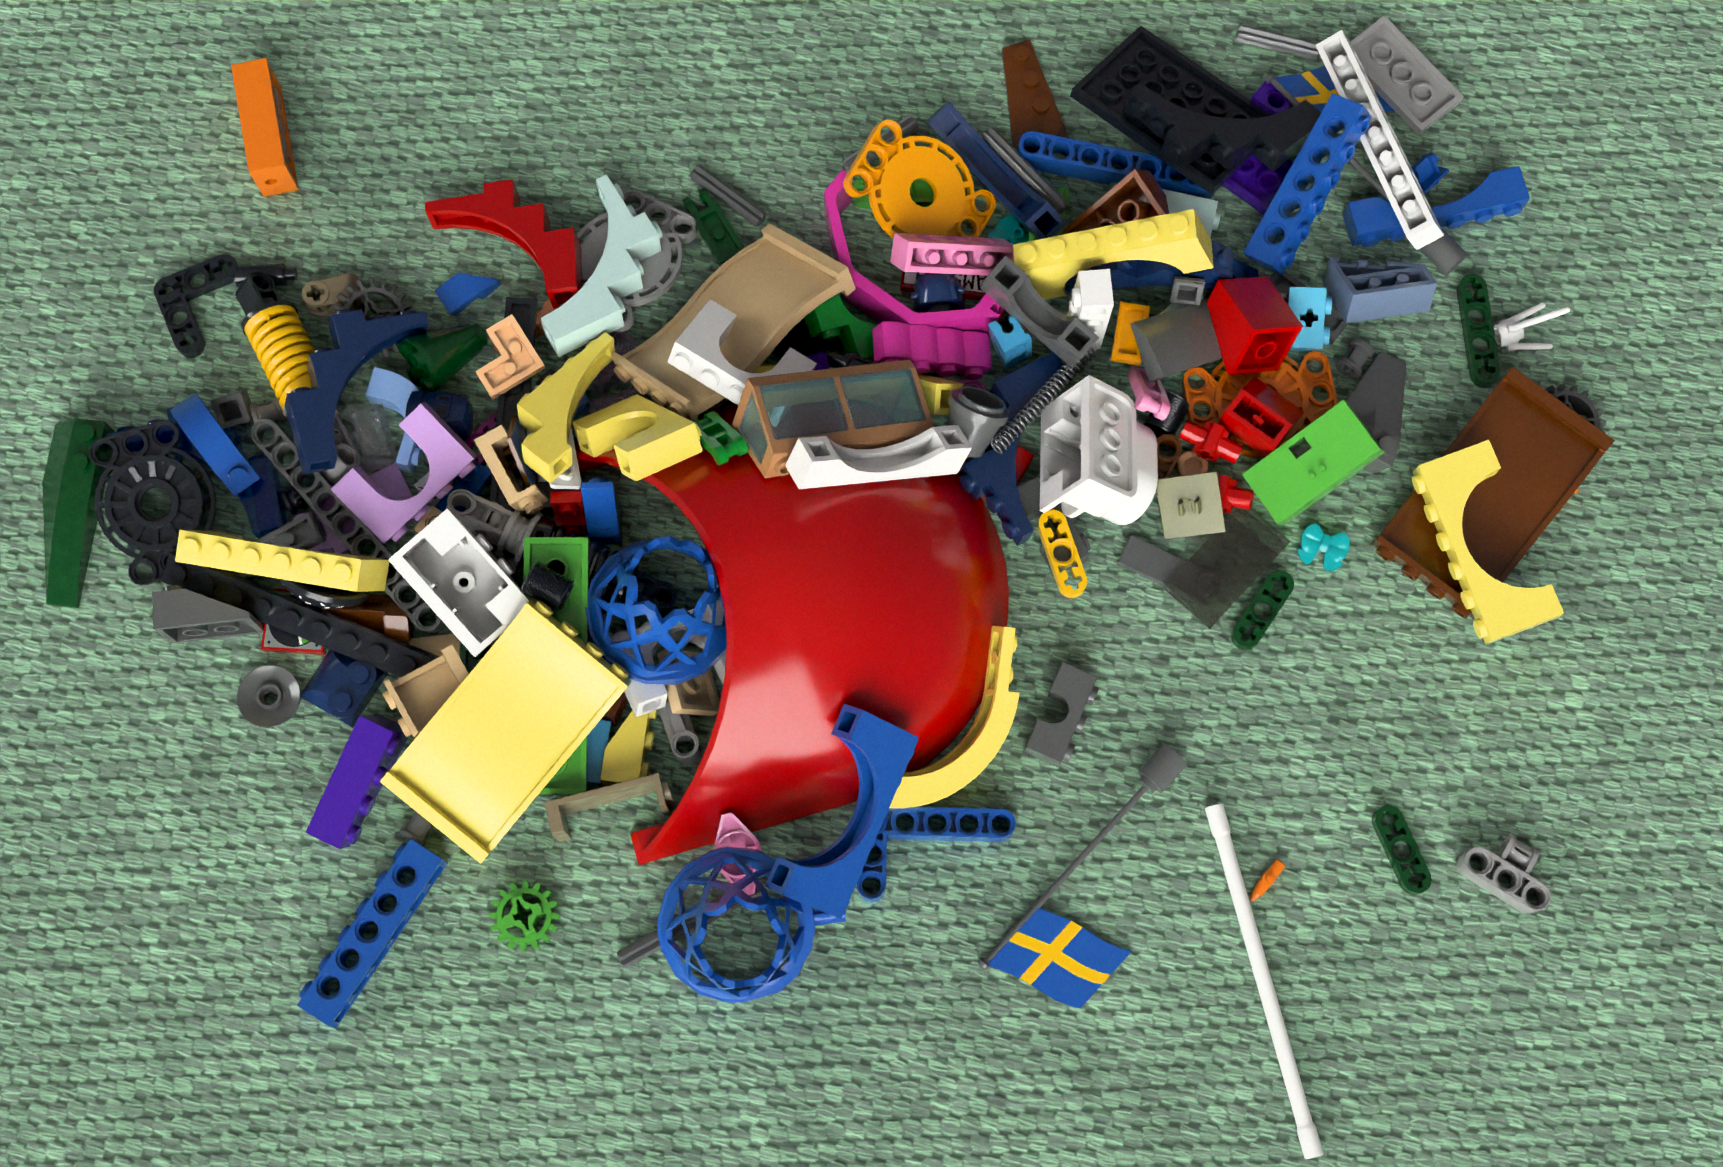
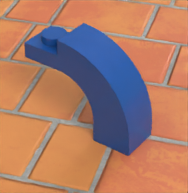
[170,392,260,497]

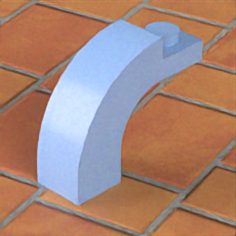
[366,367,423,474]

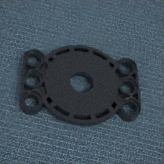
[89,420,217,585]

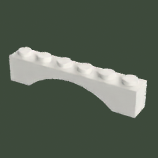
[785,425,972,489]

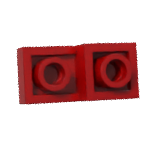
[550,490,588,537]

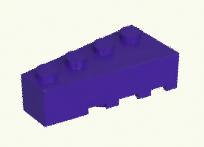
[305,714,409,849]

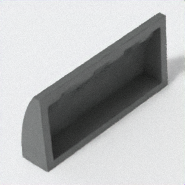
[1131,300,1222,382]

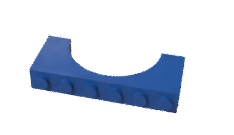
[765,704,919,919]

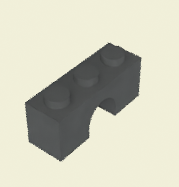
[1017,476,1090,577]
[1024,662,1099,768]

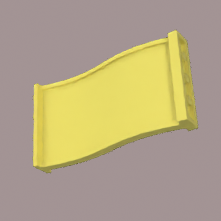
[380,600,632,864]

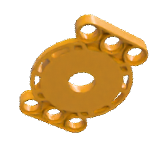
[843,119,996,239]

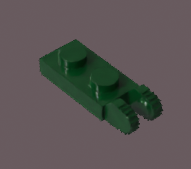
[682,188,745,266]

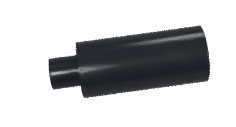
[234,264,298,287]

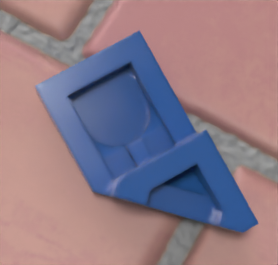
[435,273,502,316]

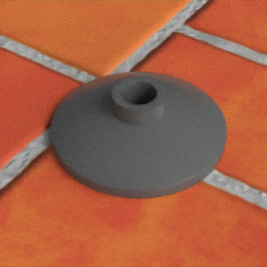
[237,665,301,728]

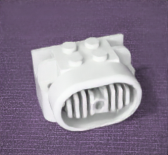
[1040,375,1158,525]
[388,509,529,657]

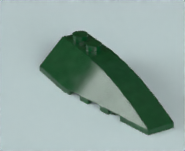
[42,418,117,608]

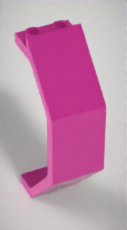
[824,170,1006,338]

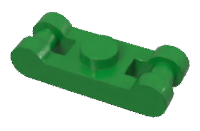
[691,411,749,465]

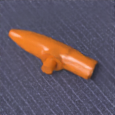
[1249,859,1285,902]

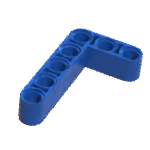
[857,807,1016,903]

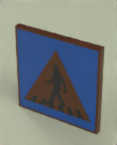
[502,414,537,488]

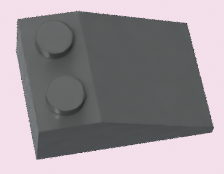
[152,586,264,643]

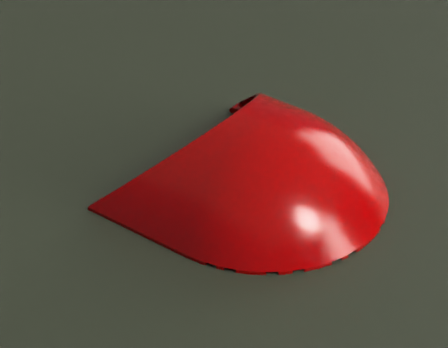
[536,399,1009,865]

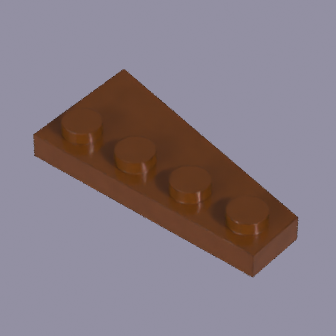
[1002,39,1069,153]

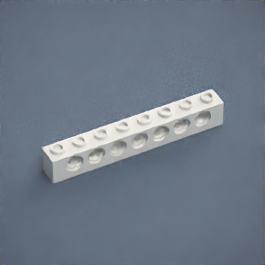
[1316,30,1444,250]

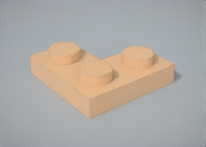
[475,314,545,400]

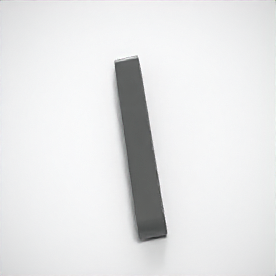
[251,419,446,634]

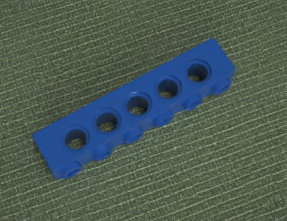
[1243,93,1372,276]
[297,839,448,1028]

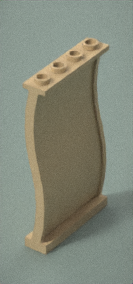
[610,223,856,421]

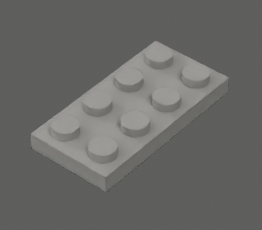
[1350,15,1464,136]

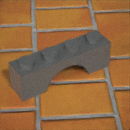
[980,256,1100,368]

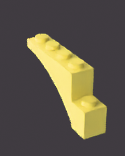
[517,332,615,484]

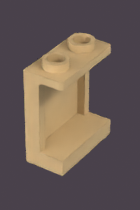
[474,424,549,515]
[382,644,469,739]

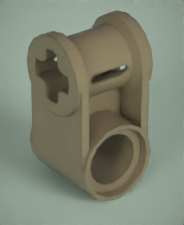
[302,273,362,317]

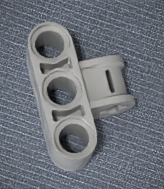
[1457,833,1551,914]

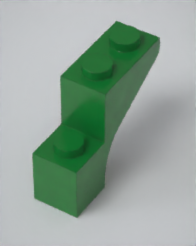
[804,293,877,362]

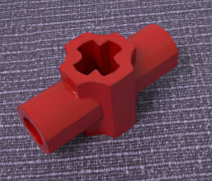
[1178,419,1243,464]
[1218,475,1254,514]

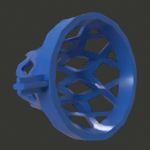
[585,536,727,685]
[657,847,846,1003]

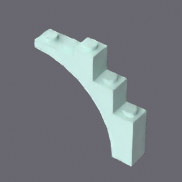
[541,174,663,357]

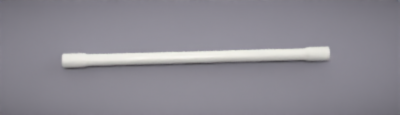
[1205,804,1324,1159]

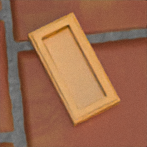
[1110,301,1150,366]

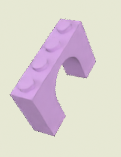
[330,402,477,544]

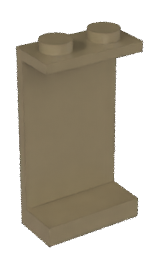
[544,773,675,842]

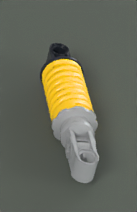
[235,270,360,484]

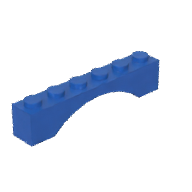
[1342,166,1530,247]

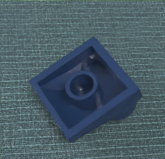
[301,649,387,728]

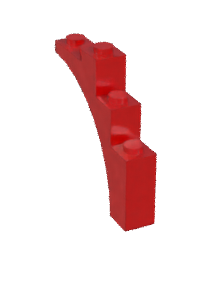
[425,179,582,309]

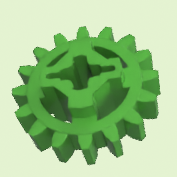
[489,880,561,952]

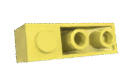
[600,709,658,786]

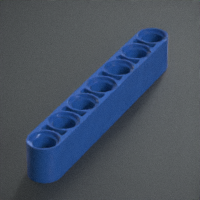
[1017,131,1215,199]

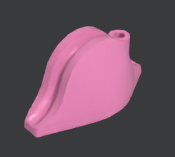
[714,813,762,895]

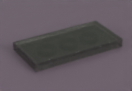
[1163,508,1291,629]

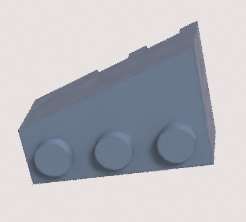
[1323,257,1437,323]

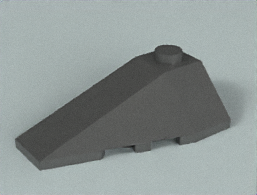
[1345,351,1406,473]

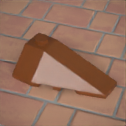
[1062,169,1169,235]

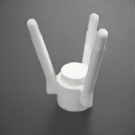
[1493,303,1570,352]

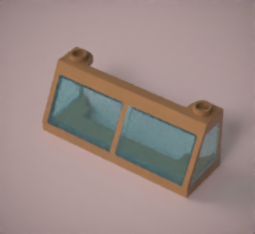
[731,360,934,478]

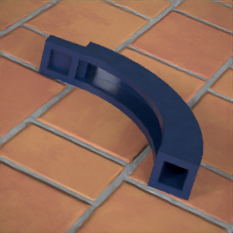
[926,101,1067,239]

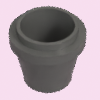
[947,386,1010,458]

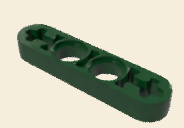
[1457,274,1500,388]

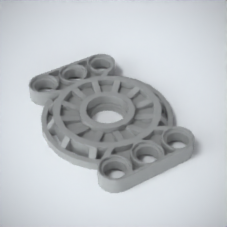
[577,190,697,332]

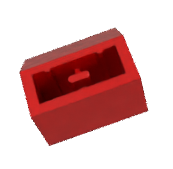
[1218,377,1304,457]

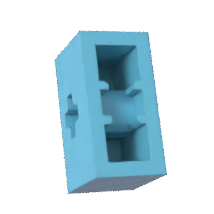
[1288,287,1332,352]

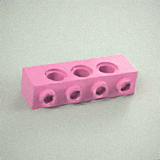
[890,233,1014,276]

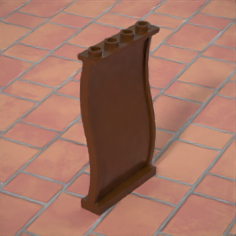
[1372,367,1615,619]

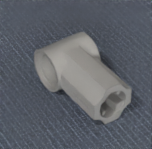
[658,702,701,765]

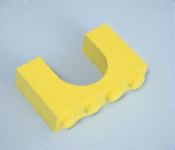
[572,394,703,481]

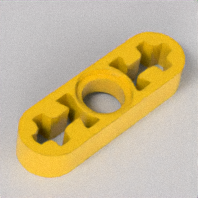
[1037,509,1087,598]

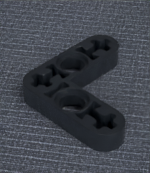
[154,254,239,358]

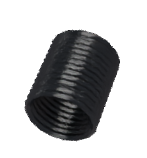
[1143,391,1190,438]
[521,561,574,611]

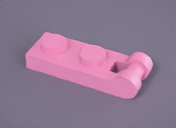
[1127,365,1171,421]

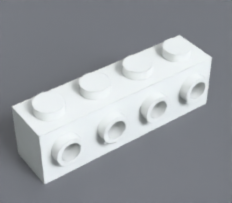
[1066,269,1114,354]

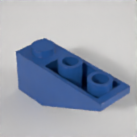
[581,478,623,545]

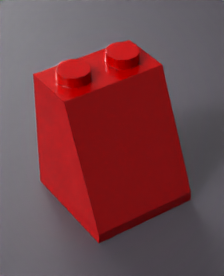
[1207,276,1303,375]

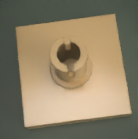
[657,649,720,716]

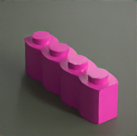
[872,321,992,380]

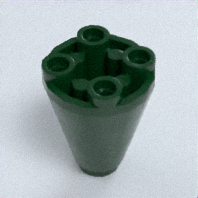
[397,323,488,392]

